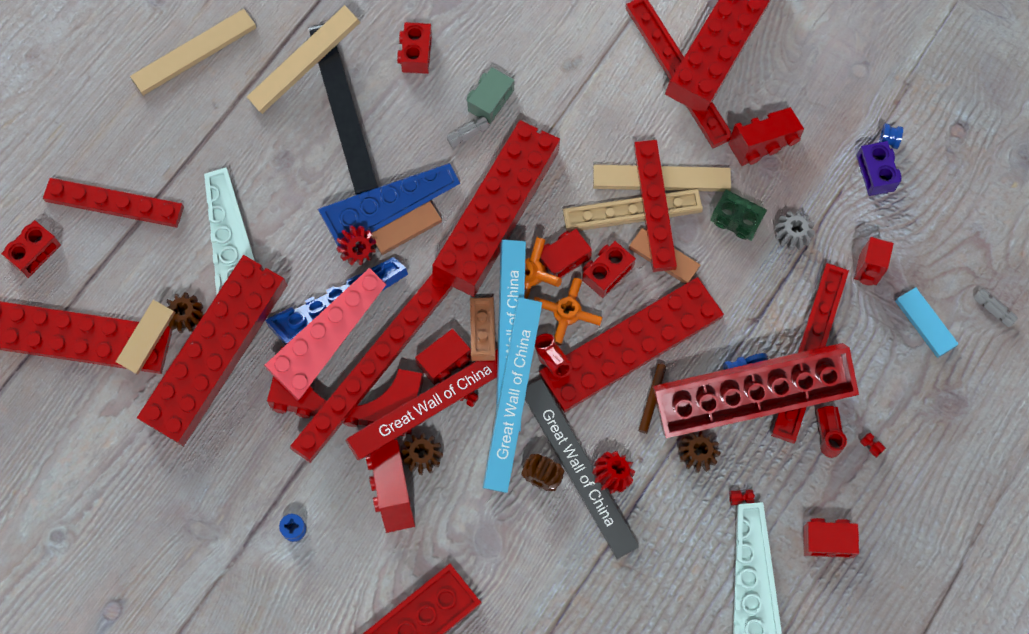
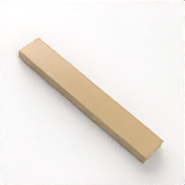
[247,5,361,114]
[130,9,256,96]
[593,165,731,192]
[563,189,703,232]

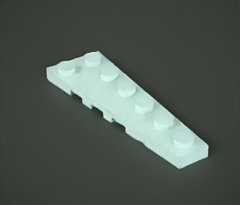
[204,167,255,294]
[733,502,782,634]

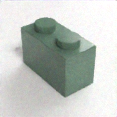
[466,67,514,124]

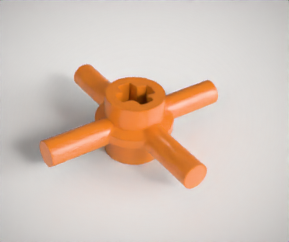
[524,237,562,299]
[534,278,603,345]

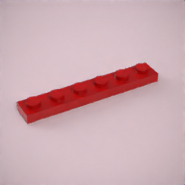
[634,140,677,272]
[43,178,184,228]

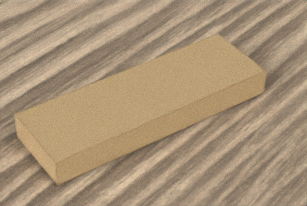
[116,300,176,374]

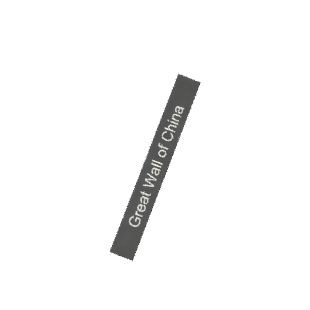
[525,379,639,559]

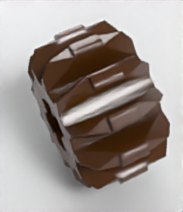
[166,292,204,333]
[678,431,720,473]
[401,433,443,475]
[521,454,565,491]

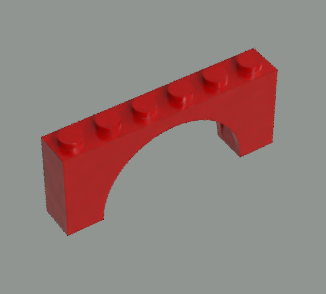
[267,347,424,436]

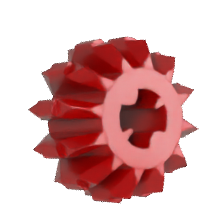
[336,226,376,265]
[592,451,636,494]

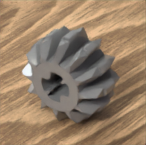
[775,210,815,251]

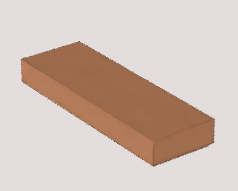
[371,201,442,255]
[629,228,701,284]
[470,297,495,361]

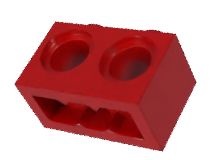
[397,22,432,74]
[1,220,61,279]
[582,241,636,298]

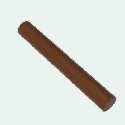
[638,364,667,434]

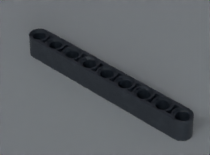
[308,23,378,195]

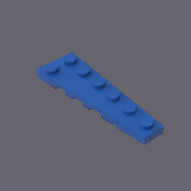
[317,163,461,246]
[265,257,408,345]

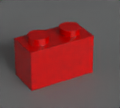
[539,229,592,278]
[854,237,894,286]
[415,328,471,385]
[803,518,859,558]

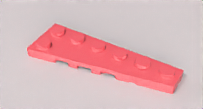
[264,268,386,401]

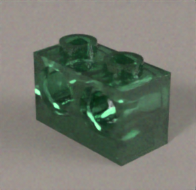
[710,190,767,241]

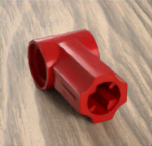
[535,333,573,379]
[816,406,847,458]

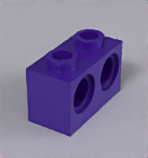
[856,141,902,196]

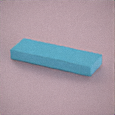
[895,287,958,358]

